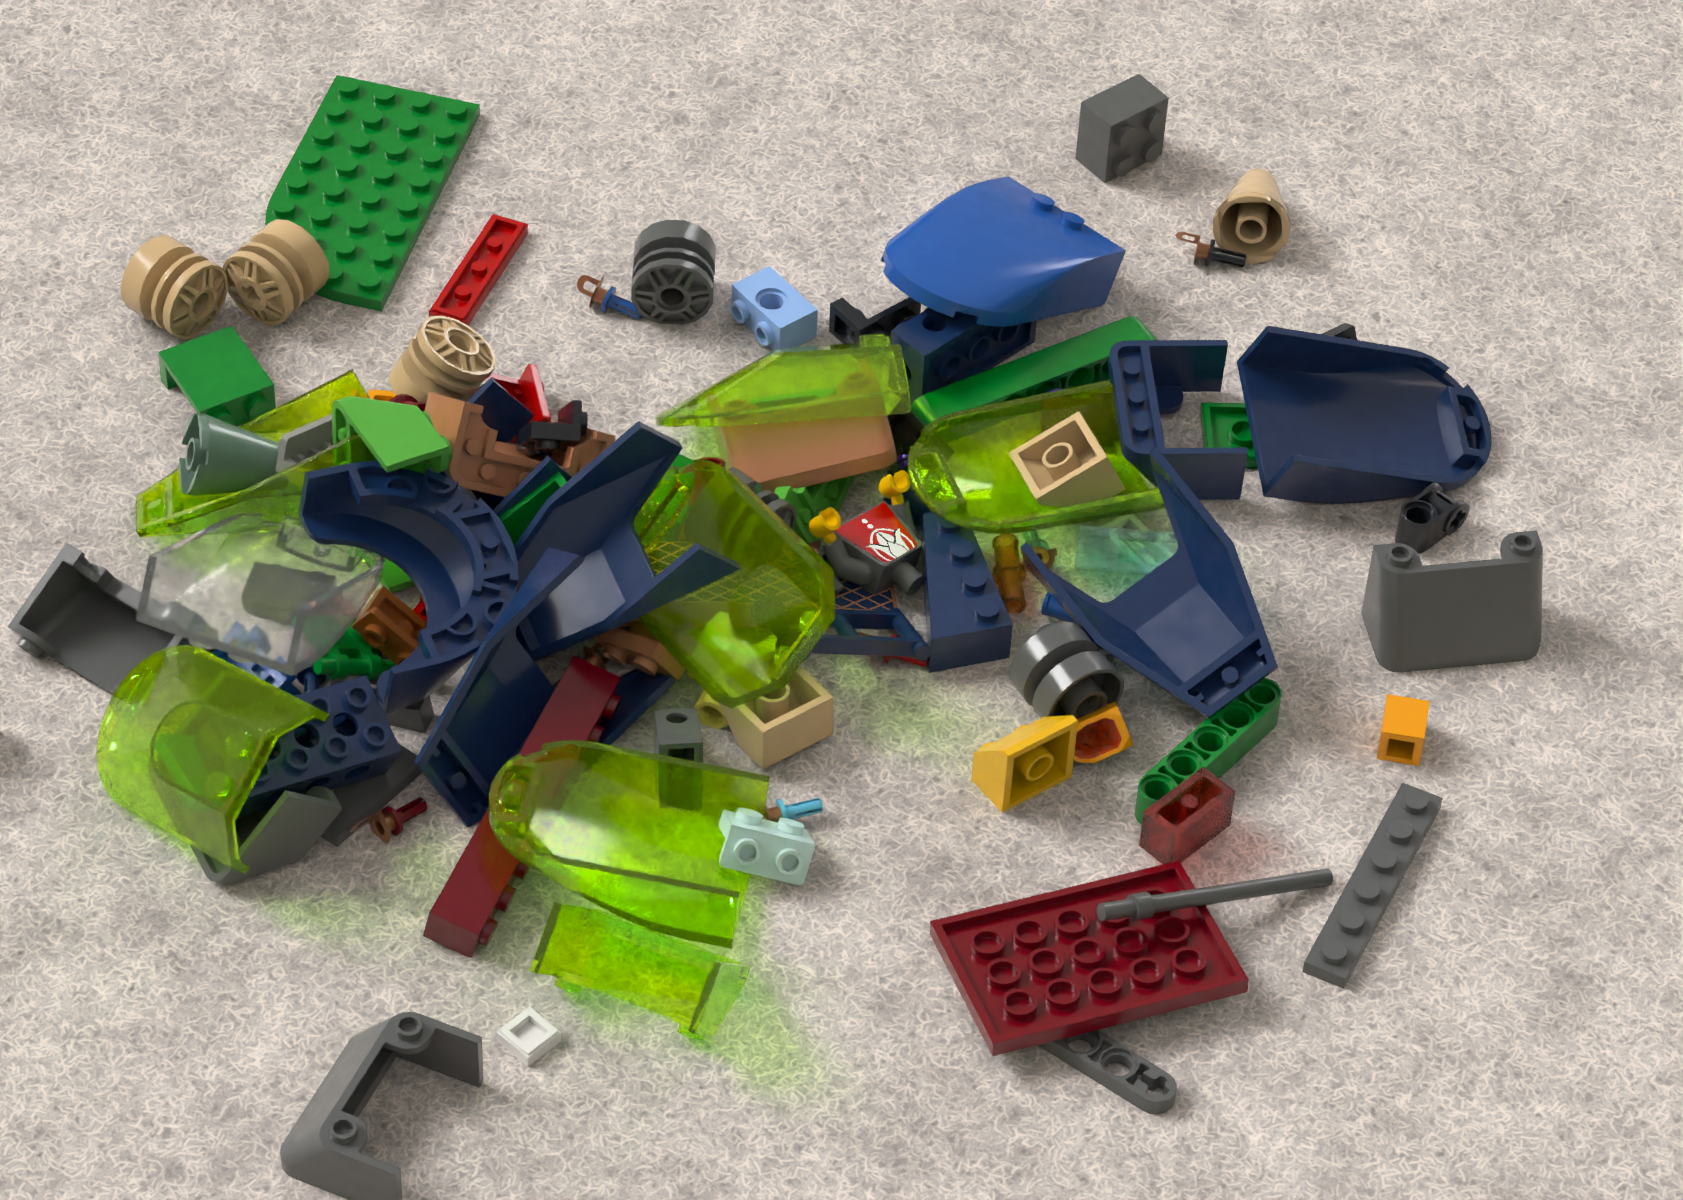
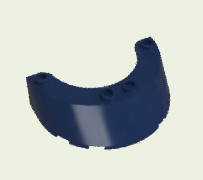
[298,461,519,715]

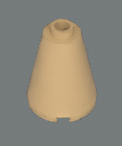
[1212,169,1290,264]

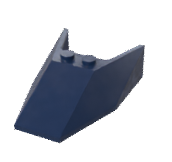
[514,421,741,662]
[1020,447,1278,719]
[414,547,675,827]

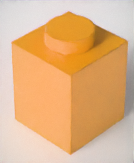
[1376,694,1430,766]

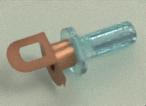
[1021,525,1058,572]

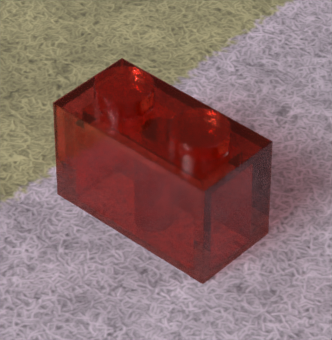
[1139,767,1236,864]

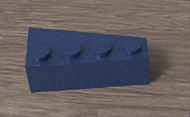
[921,507,1013,673]

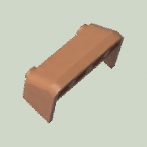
[708,359,897,492]

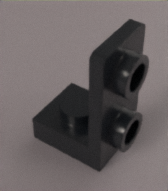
[829,297,921,358]

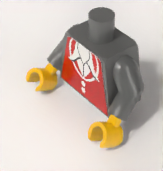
[809,470,925,596]

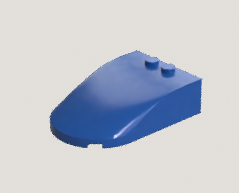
[881,176,1126,327]

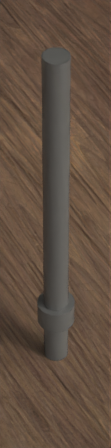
[1096,868,1333,921]

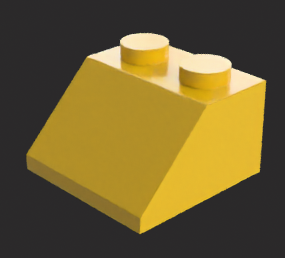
[971,715,1078,813]

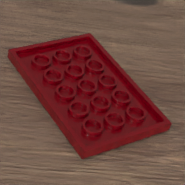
[930,861,1249,1056]

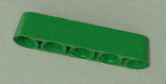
[1135,678,1282,829]

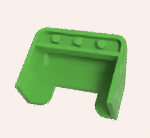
[332,396,453,593]

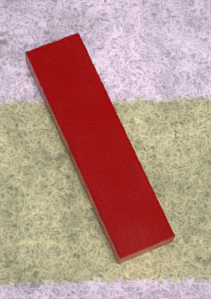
[429,214,529,326]

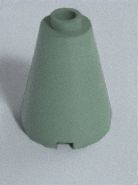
[179,414,290,496]

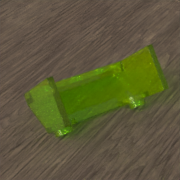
[529,901,751,1041]

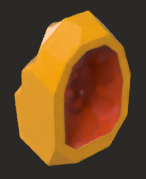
[1074,702,1134,763]

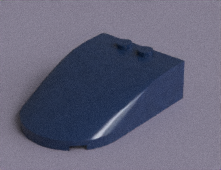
[1237,326,1492,504]

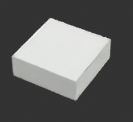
[496,1007,561,1067]

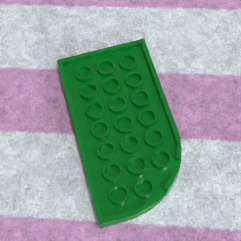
[265,75,480,312]

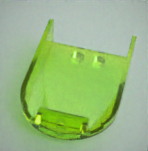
[488,740,770,949]

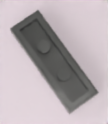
[321,743,422,847]

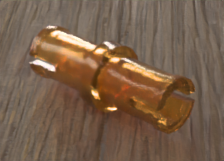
[992,533,1027,614]

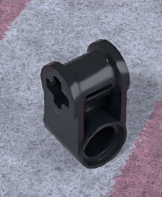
[1395,483,1470,554]

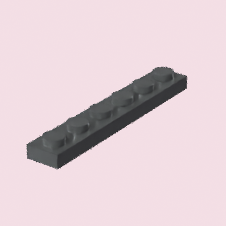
[1302,782,1443,989]

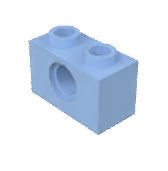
[730,266,818,356]

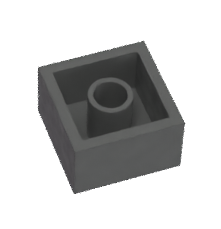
[1075,74,1169,183]

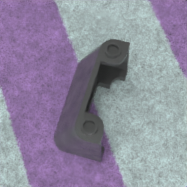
[1361,530,1543,672]
[7,543,220,717]

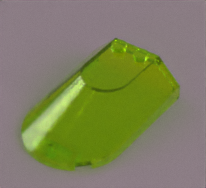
[655,334,910,427]
[907,380,1165,534]
[634,460,835,708]
[96,645,329,874]

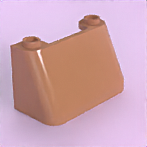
[425,392,616,497]

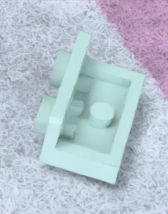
[718,808,816,885]

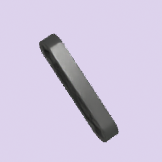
[1038,1030,1177,1115]

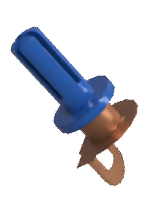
[577,275,642,320]

